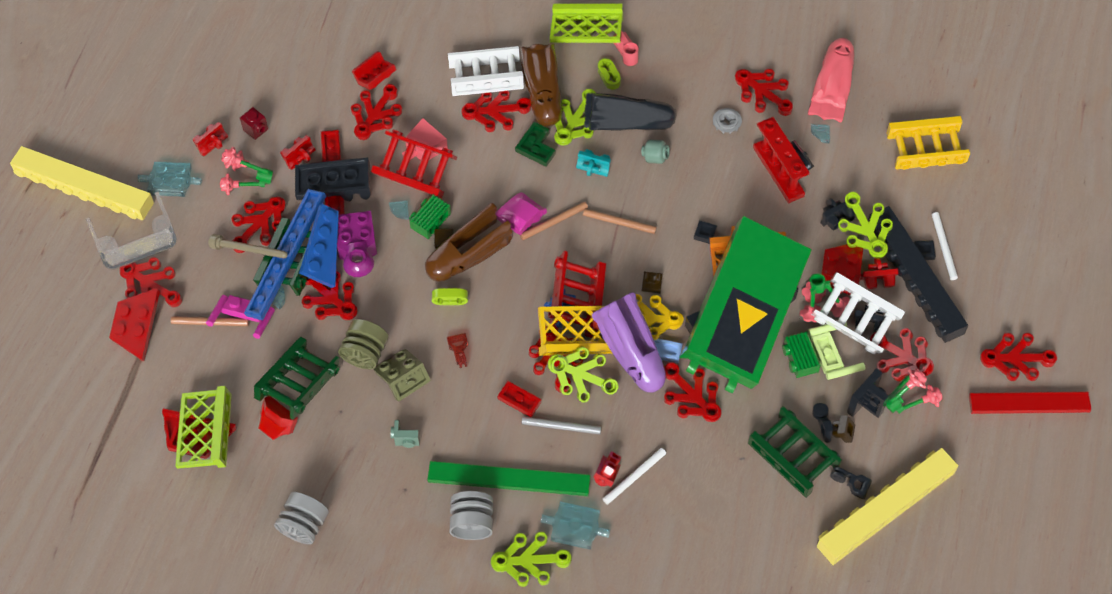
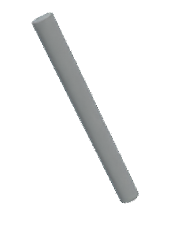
[522,416,601,435]

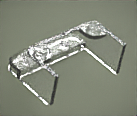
[86,192,177,270]

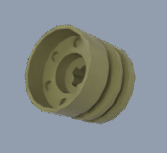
[338,319,388,369]

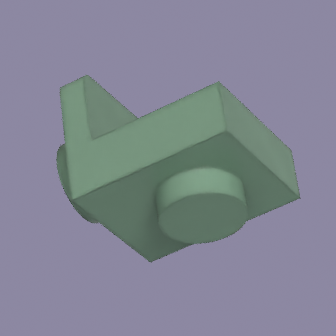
[390,420,420,448]

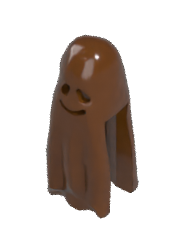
[521,43,562,127]
[425,203,512,282]

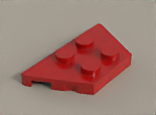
[821,242,864,295]
[109,289,160,361]
[162,408,237,459]

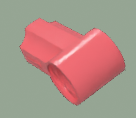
[614,31,639,66]

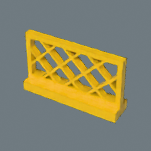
[538,306,613,356]

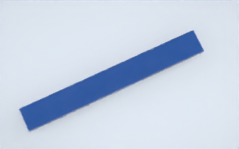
[244,189,326,321]

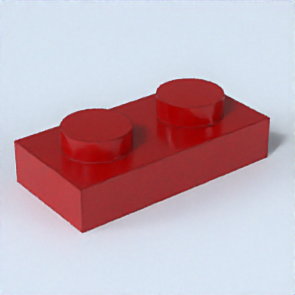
[497,381,542,417]

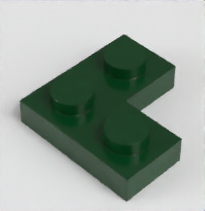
[515,122,556,167]

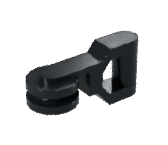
[812,403,833,443]
[830,467,872,499]

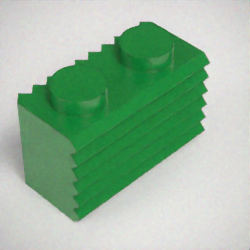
[409,195,451,239]
[782,332,821,378]

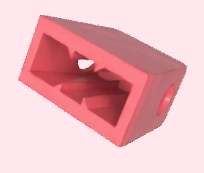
[402,118,448,161]

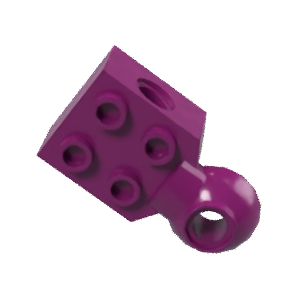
[337,211,377,277]

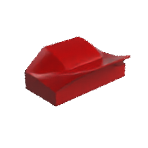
[258,396,298,440]

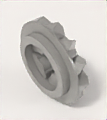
[713,108,742,134]

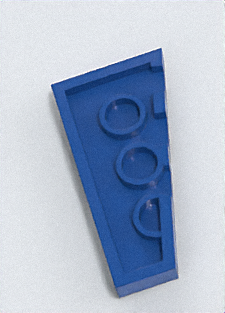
[299,204,339,288]

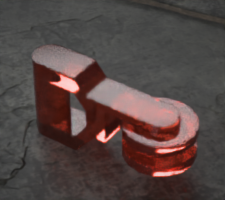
[446,333,468,368]

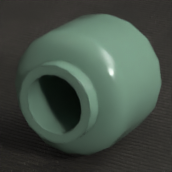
[641,140,670,164]

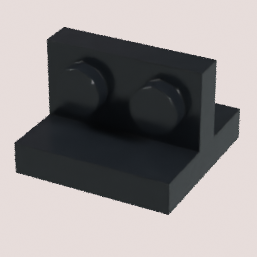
[847,368,889,418]

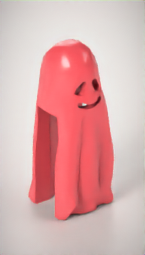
[808,38,854,123]

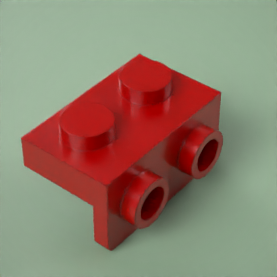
[352,51,397,90]

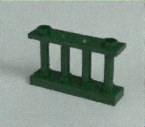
[253,218,311,296]
[254,336,340,420]
[748,406,842,498]

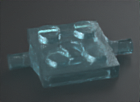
[138,162,202,197]
[541,501,610,550]

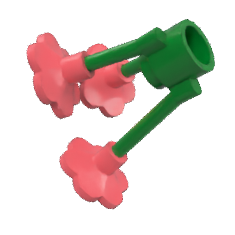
[800,274,850,322]

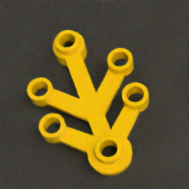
[635,294,684,340]

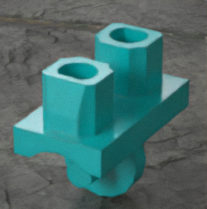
[576,149,611,177]

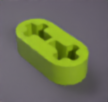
[598,58,621,90]
[432,288,468,305]

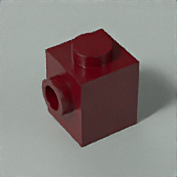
[240,107,268,140]

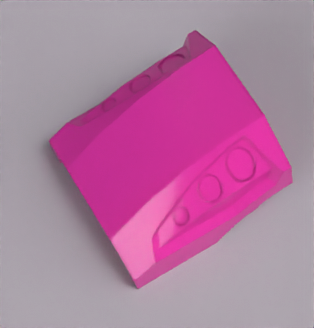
[495,192,547,235]

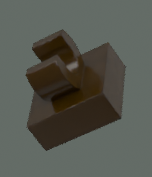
[641,271,663,294]
[832,415,855,443]

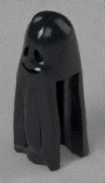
[584,93,677,131]

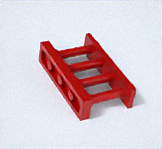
[753,117,810,204]
[371,129,457,198]
[548,251,606,338]

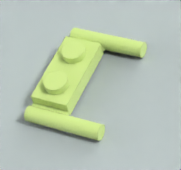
[808,322,865,380]

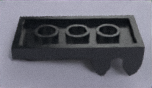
[295,157,370,202]

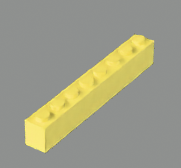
[10,146,154,220]
[817,448,958,565]

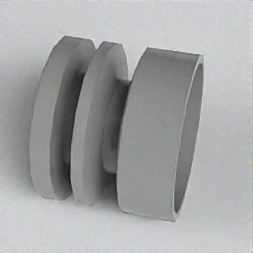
[449,491,493,540]
[274,492,329,545]

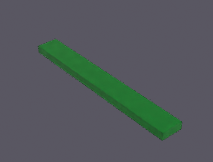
[427,461,590,496]

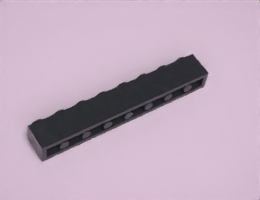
[868,206,968,343]

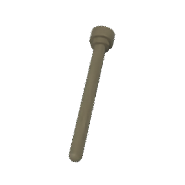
[208,234,288,258]

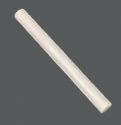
[932,212,958,280]
[603,448,666,505]

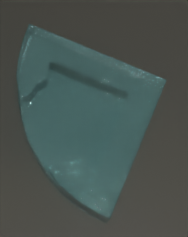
[811,124,830,144]
[389,200,409,220]
[272,285,285,310]

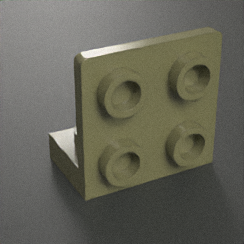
[374,349,431,402]

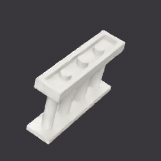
[448,46,524,96]
[811,273,905,355]

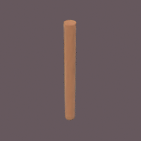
[520,202,588,240]
[583,209,657,234]
[171,317,249,326]

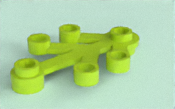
[554,89,596,146]
[838,192,893,258]
[548,346,618,403]
[491,532,571,587]

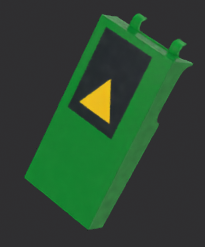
[679,216,812,393]

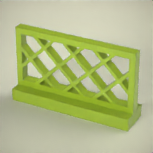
[550,4,624,43]
[175,386,232,469]

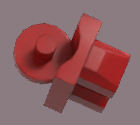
[193,122,228,156]
[280,135,316,170]
[860,258,898,290]
[593,451,621,487]

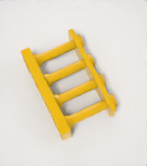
[886,116,970,170]

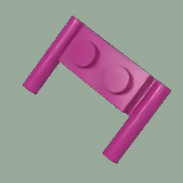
[206,295,275,339]

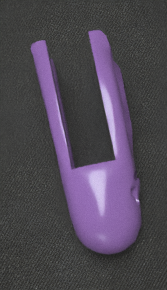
[592,292,666,393]

